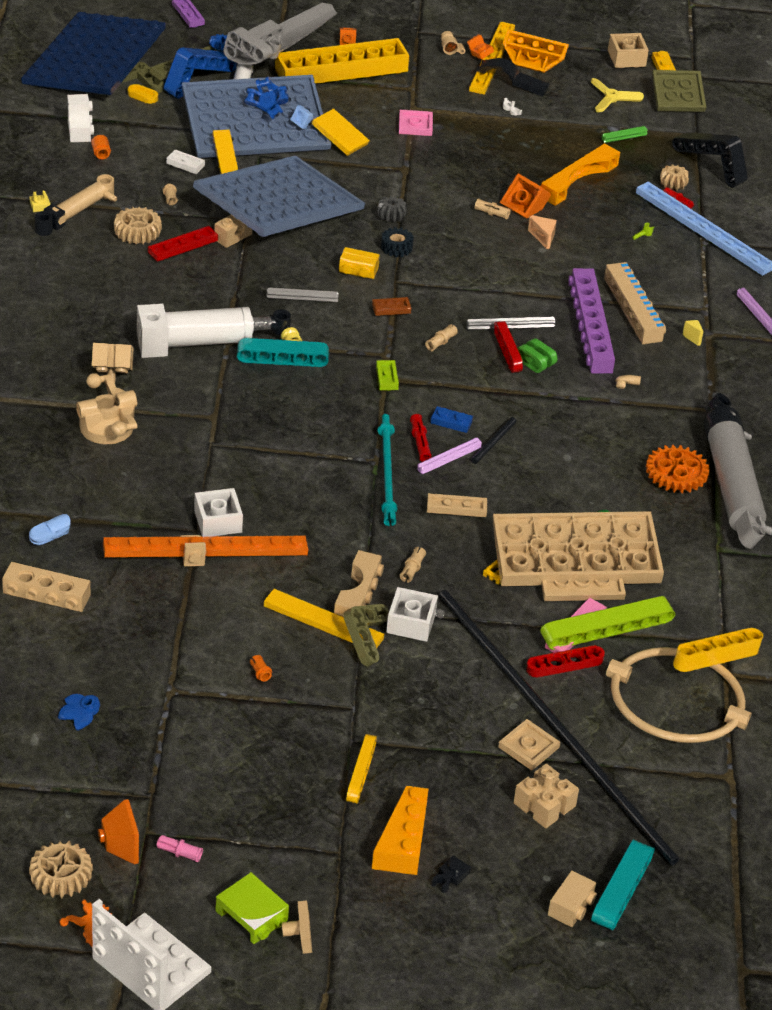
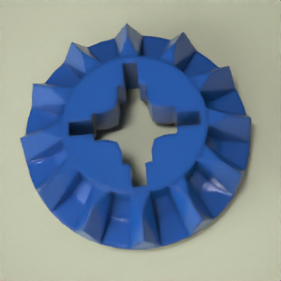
[209,34,227,51]

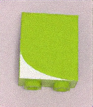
[216,872,289,944]

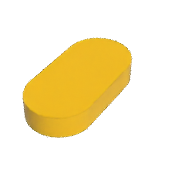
[128,84,158,104]

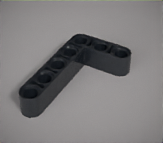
[672,132,748,188]

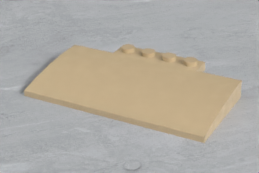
[493,511,664,601]

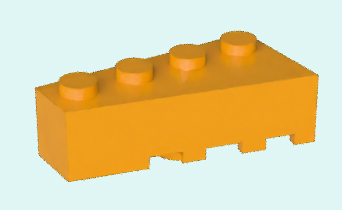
[372,786,429,875]

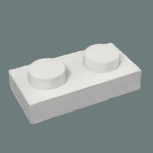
[167,150,205,174]

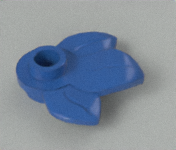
[58,694,100,731]

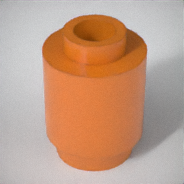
[91,135,111,160]

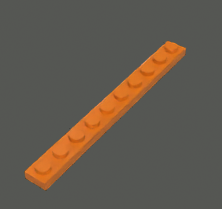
[103,536,308,557]

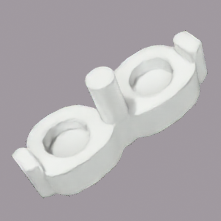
[503,98,522,116]

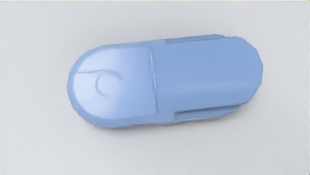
[29,514,70,546]

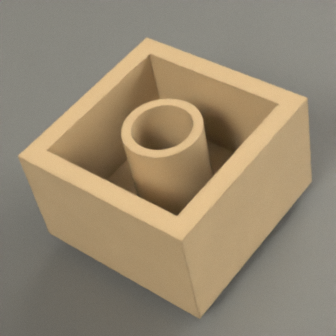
[608,33,649,68]

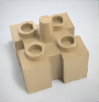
[92,343,134,383]
[514,763,579,828]

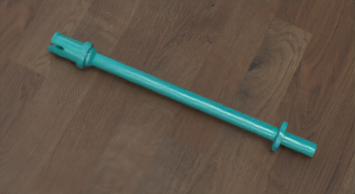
[378,414,397,526]

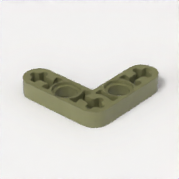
[122,62,164,93]
[343,604,389,667]

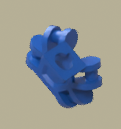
[244,77,289,120]

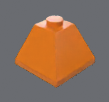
[500,174,552,218]
[98,799,139,864]

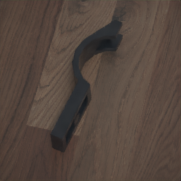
[476,58,549,97]

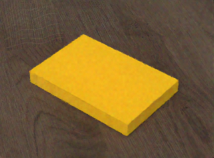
[311,109,370,156]

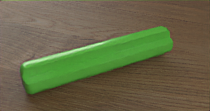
[601,126,648,143]

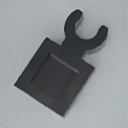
[432,855,471,893]

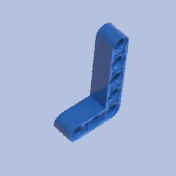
[164,47,236,99]

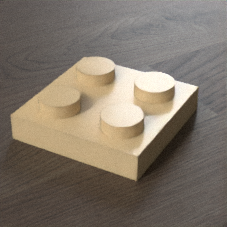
[498,719,560,770]

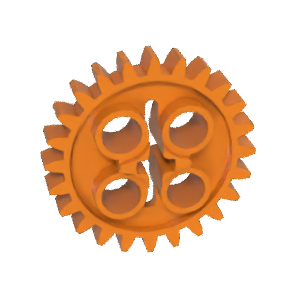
[646,445,709,493]

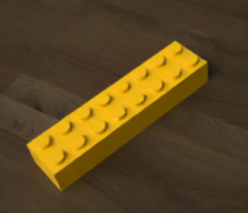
[275,38,409,83]

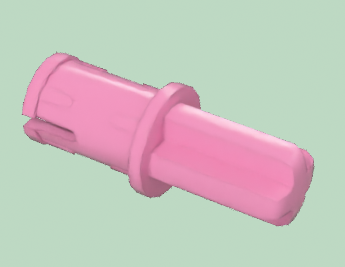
[157,835,203,862]

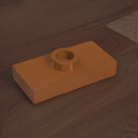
[372,297,412,316]

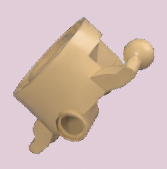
[76,373,137,444]

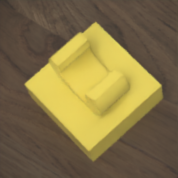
[30,191,51,212]

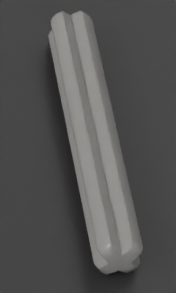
[267,288,339,302]

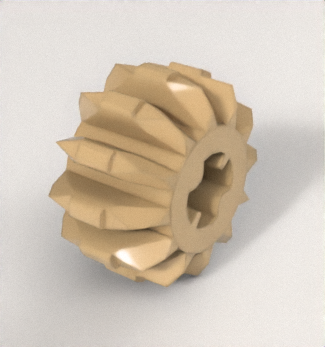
[660,164,689,191]

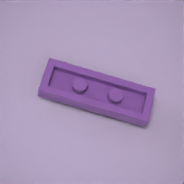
[172,0,205,28]

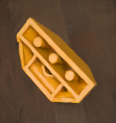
[503,29,569,73]

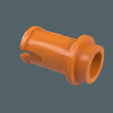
[250,655,272,682]

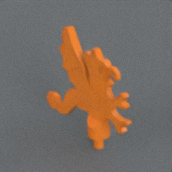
[60,900,112,947]

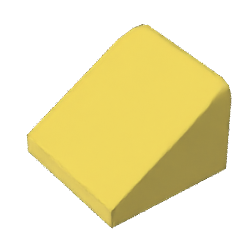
[683,320,704,346]

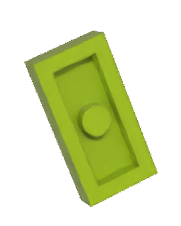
[376,360,399,391]

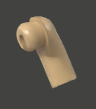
[615,375,641,389]

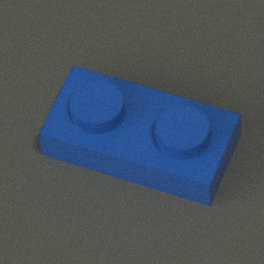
[431,406,473,433]

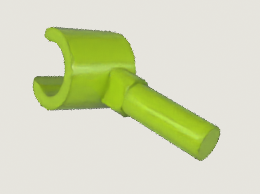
[632,223,654,240]

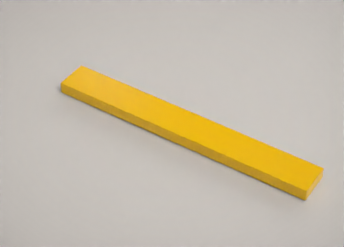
[469,22,515,95]

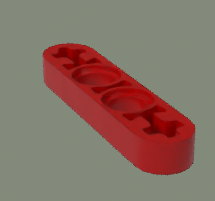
[494,321,523,373]
[526,645,605,677]

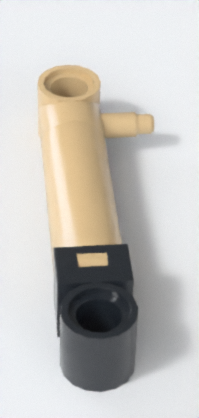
[35,174,117,236]

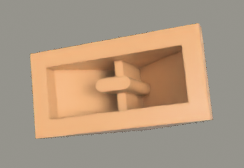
[528,215,557,249]

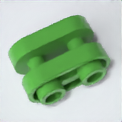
[517,338,557,373]

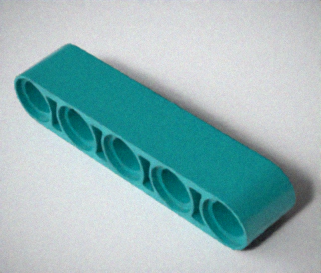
[237,338,329,367]
[591,839,655,930]

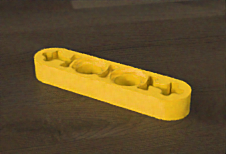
[346,734,377,804]

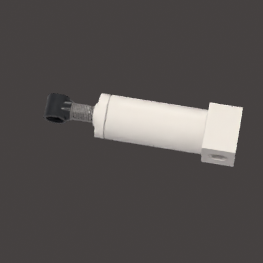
[137,304,291,358]

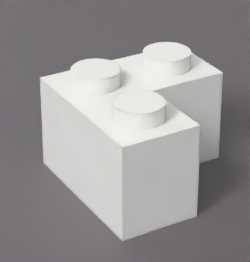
[67,94,94,142]

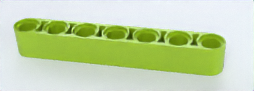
[540,596,675,650]

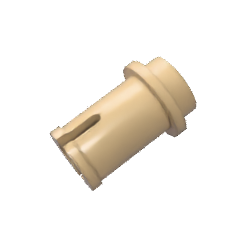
[163,184,178,205]

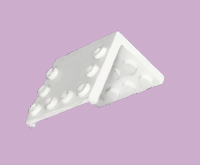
[92,899,211,1010]

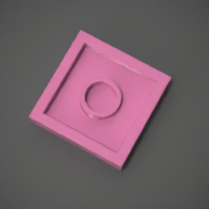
[399,110,433,136]

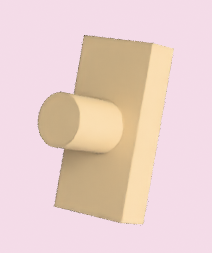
[282,901,312,954]

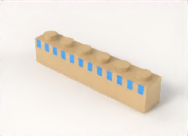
[604,262,666,344]

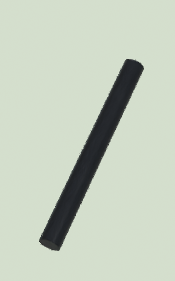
[471,417,517,464]

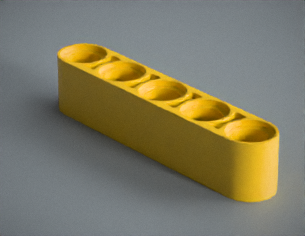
[673,628,763,672]

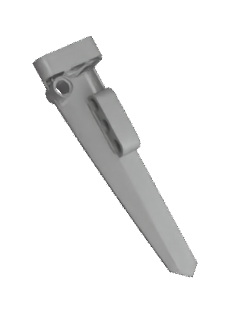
[223,2,337,65]

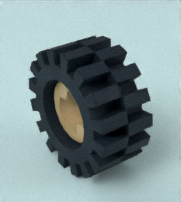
[381,227,414,257]

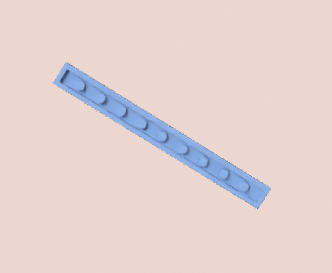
[636,182,772,276]

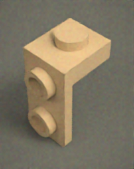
[180,535,206,566]

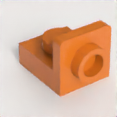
[340,27,356,45]
[467,34,494,59]

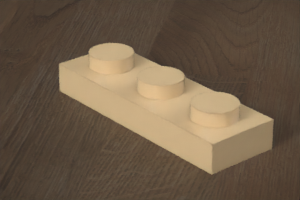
[427,493,487,517]

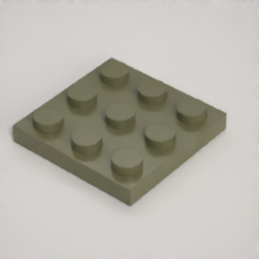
[652,70,706,112]

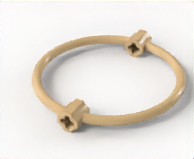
[606,647,751,743]

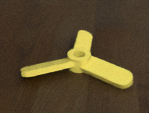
[591,78,644,112]

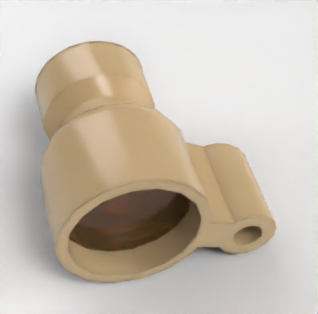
[441,31,465,55]

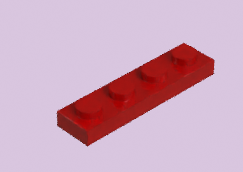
[148,226,218,262]

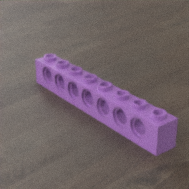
[568,268,615,373]

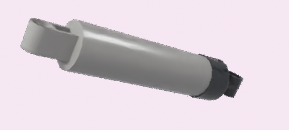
[703,393,772,549]

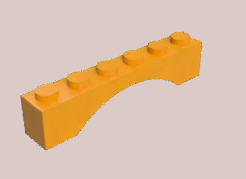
[540,143,620,206]

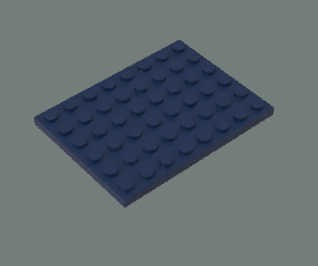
[21,12,166,95]

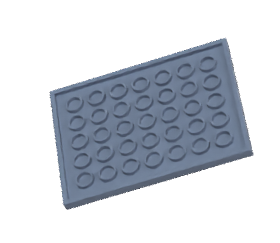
[182,75,331,158]
[193,155,365,237]

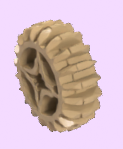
[114,206,162,245]
[29,841,93,898]

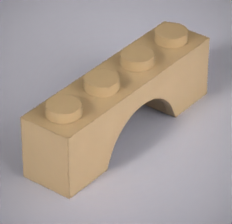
[334,550,384,617]

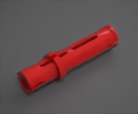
[410,414,432,462]

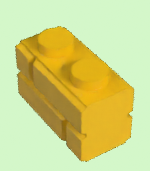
[339,247,380,279]

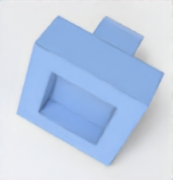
[290,105,313,129]

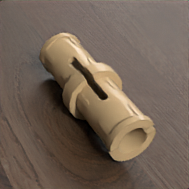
[475,199,511,219]
[425,324,458,351]
[400,547,426,583]

